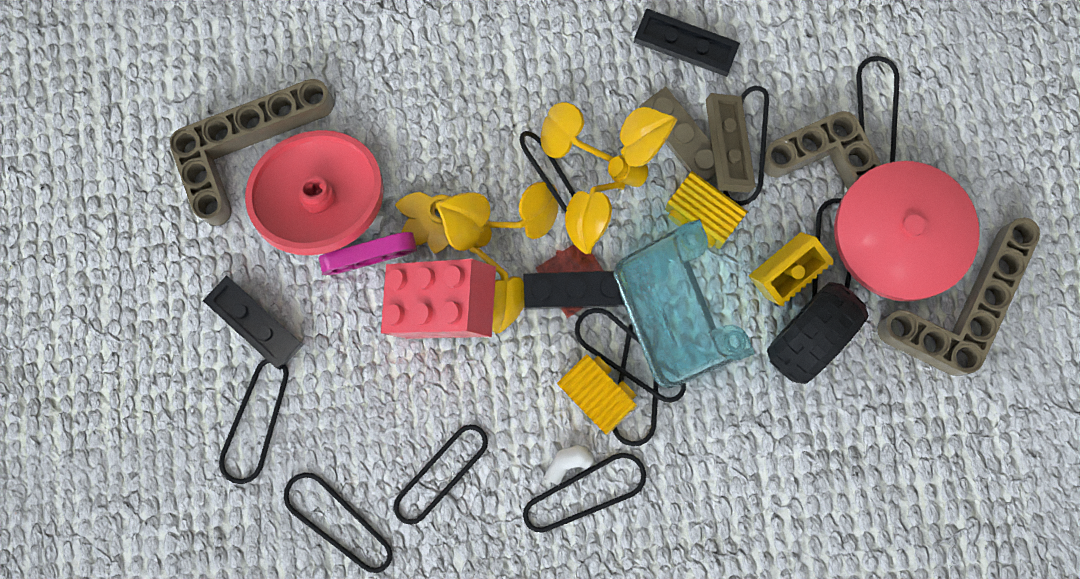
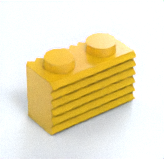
[665,171,748,249]
[748,232,834,306]
[557,354,637,436]

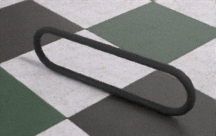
[393,424,488,525]

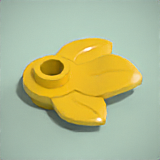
[395,192,450,254]

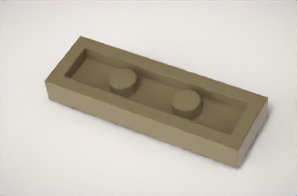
[639,86,716,182]
[705,93,756,193]

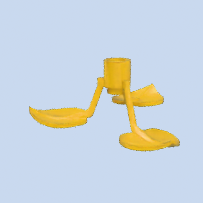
[540,102,677,255]
[436,181,559,334]

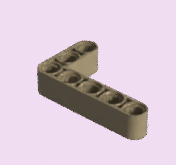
[170,79,334,226]
[764,111,881,190]
[877,217,1040,376]

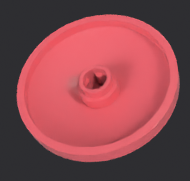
[245,130,384,255]
[834,161,980,301]

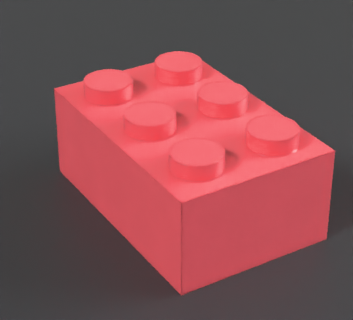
[381,259,496,339]

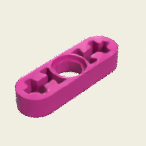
[318,232,417,275]

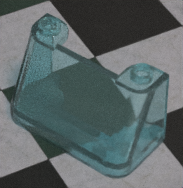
[613,219,755,389]

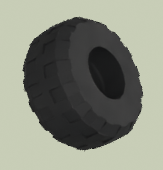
[767,282,869,384]

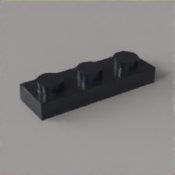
[634,8,740,77]
[523,270,628,310]
[203,275,304,370]

